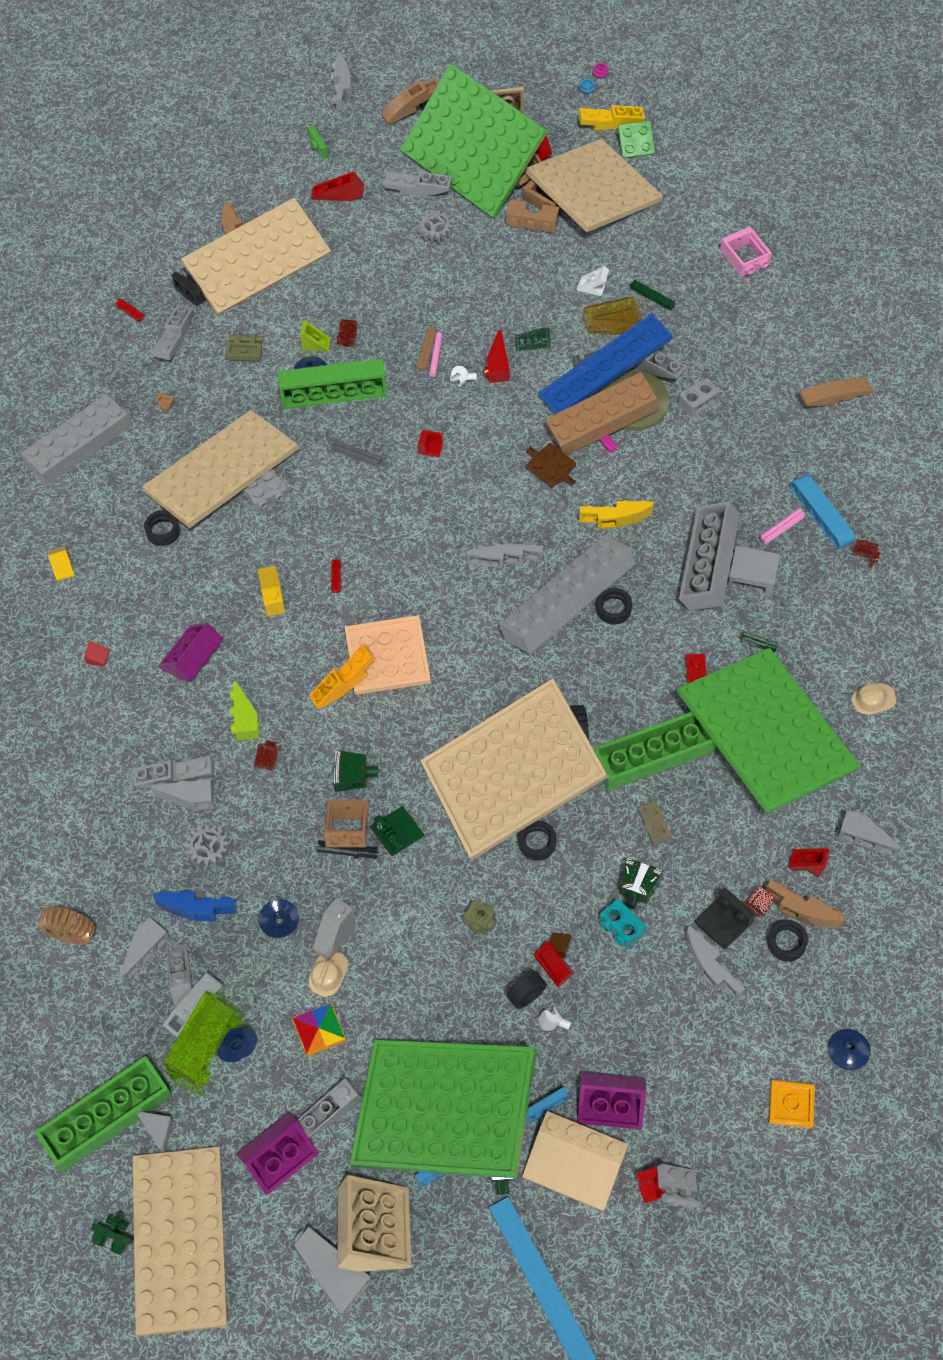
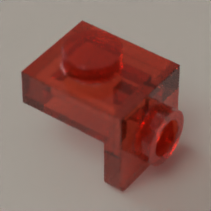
[337,319,357,346]
[852,539,880,568]
[254,740,282,771]
[744,886,777,918]

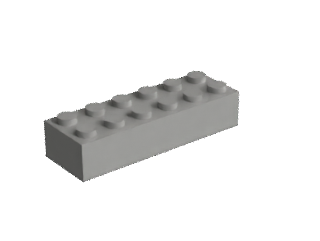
[21,394,131,486]
[679,501,740,611]

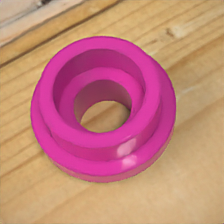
[593,63,609,78]

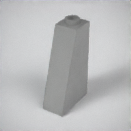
[294,1227,372,1318]

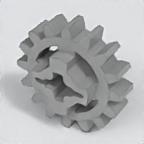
[417,210,453,243]
[185,825,230,868]

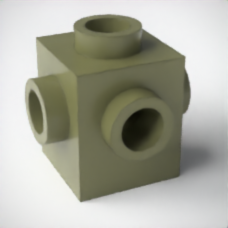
[464,900,497,936]

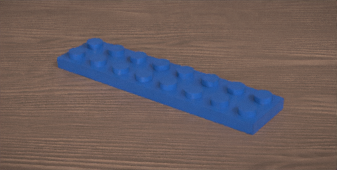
[538,313,673,414]

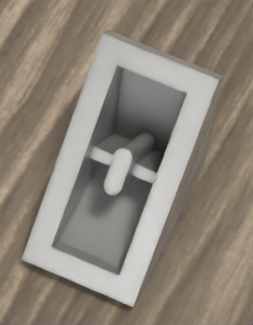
[137,1112,174,1153]

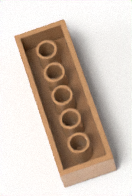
[545,372,659,455]

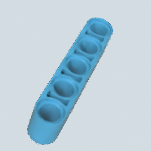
[790,474,855,549]

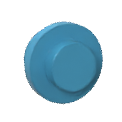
[579,78,595,93]

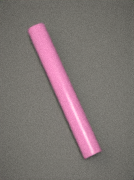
[429,332,443,377]

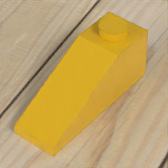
[258,566,285,616]

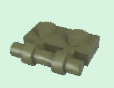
[225,334,264,361]

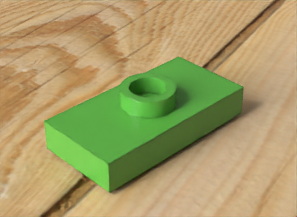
[308,126,328,160]

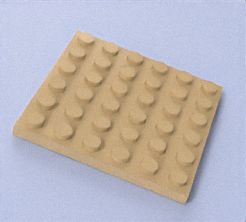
[525,139,663,232]

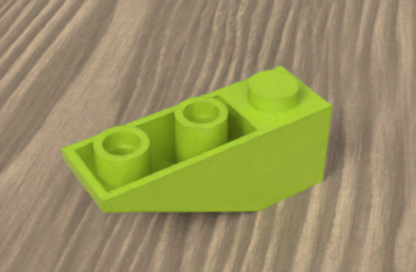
[230,681,260,741]

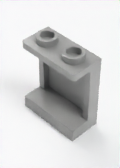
[728,546,780,594]

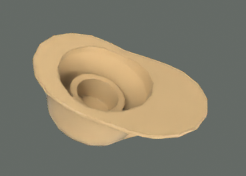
[852,683,897,715]
[309,953,348,997]

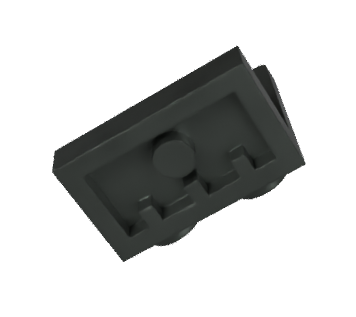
[171,271,206,306]
[695,887,755,950]

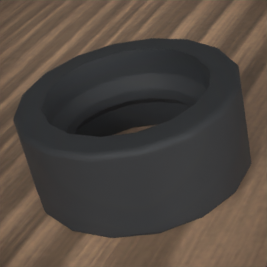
[144,510,180,546]
[596,588,632,625]
[519,820,556,861]
[767,920,808,962]
[506,971,547,1009]

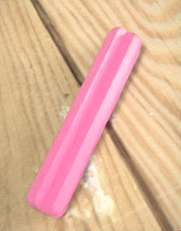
[760,508,805,544]

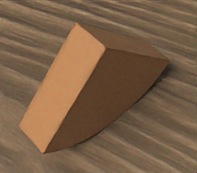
[157,393,175,413]

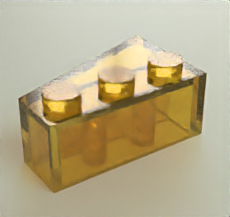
[583,296,643,335]

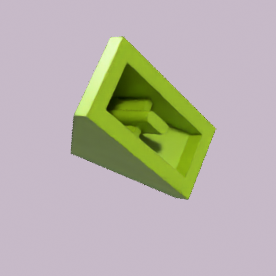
[300,320,331,352]

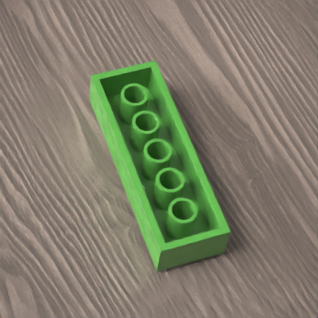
[278,359,387,409]
[593,712,717,791]
[35,1056,172,1173]

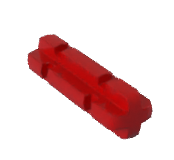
[115,298,145,322]
[331,559,341,593]

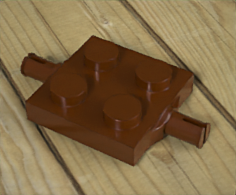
[525,443,576,489]

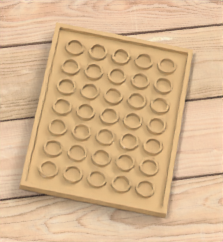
[420,679,609,860]

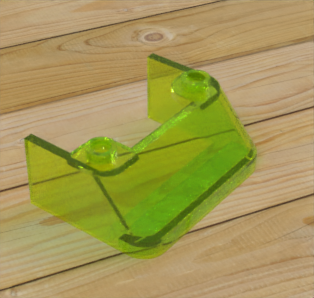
[164,991,244,1097]

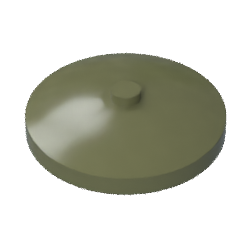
[600,371,670,431]

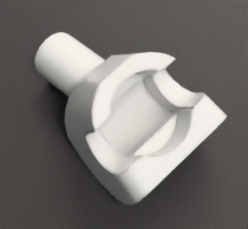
[450,366,477,387]
[538,1007,571,1031]

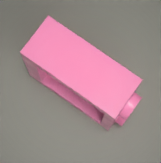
[720,227,772,277]

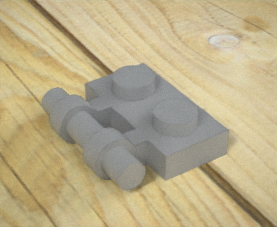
[657,1164,700,1209]

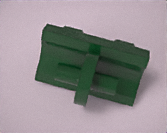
[90,1213,134,1255]

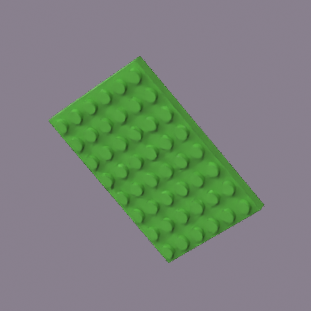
[400,63,548,218]
[677,648,861,814]
[350,1040,537,1179]

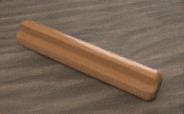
[417,327,436,371]

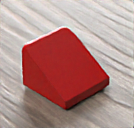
[84,641,110,666]

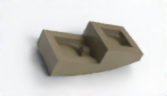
[637,801,672,846]

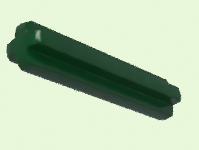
[630,280,676,310]

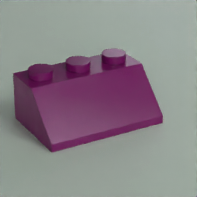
[157,623,223,681]
[578,1072,646,1130]
[236,1113,319,1195]

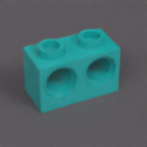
[600,899,647,949]

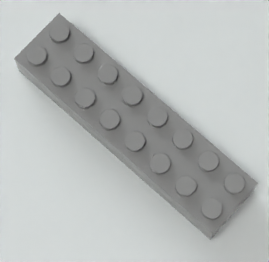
[499,535,635,654]

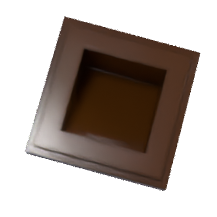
[550,933,572,958]

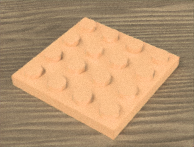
[345,615,431,695]

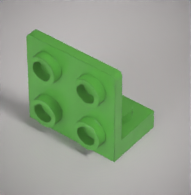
[616,121,655,158]

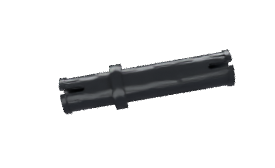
[317,840,378,859]

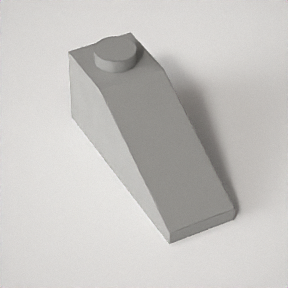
[838,810,901,857]
[120,917,170,983]

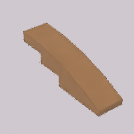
[799,377,873,406]

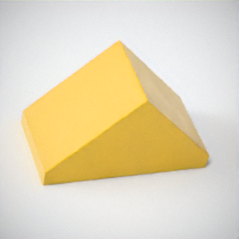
[47,546,75,581]

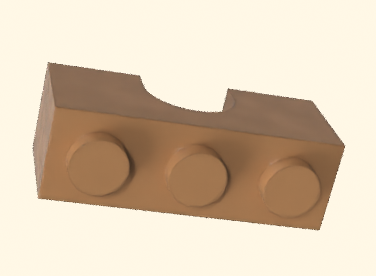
[506,200,559,233]

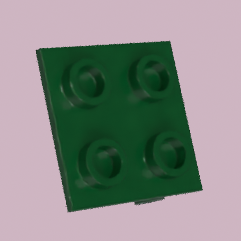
[370,806,425,857]

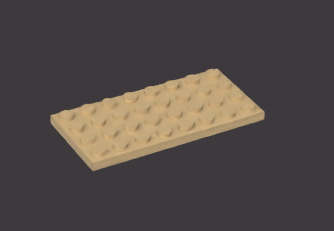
[181,197,331,315]
[142,410,299,528]
[133,1147,228,1337]

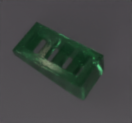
[515,327,551,351]

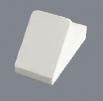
[576,266,609,296]

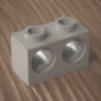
[678,378,721,418]

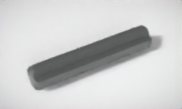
[331,440,381,466]

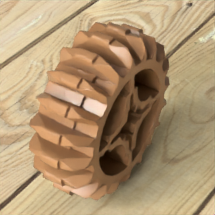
[38,906,95,945]

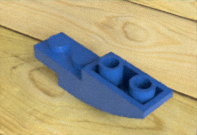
[153,890,237,922]

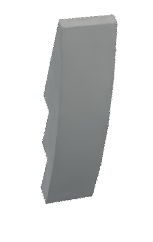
[466,544,543,569]

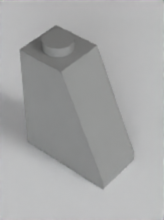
[313,897,354,960]

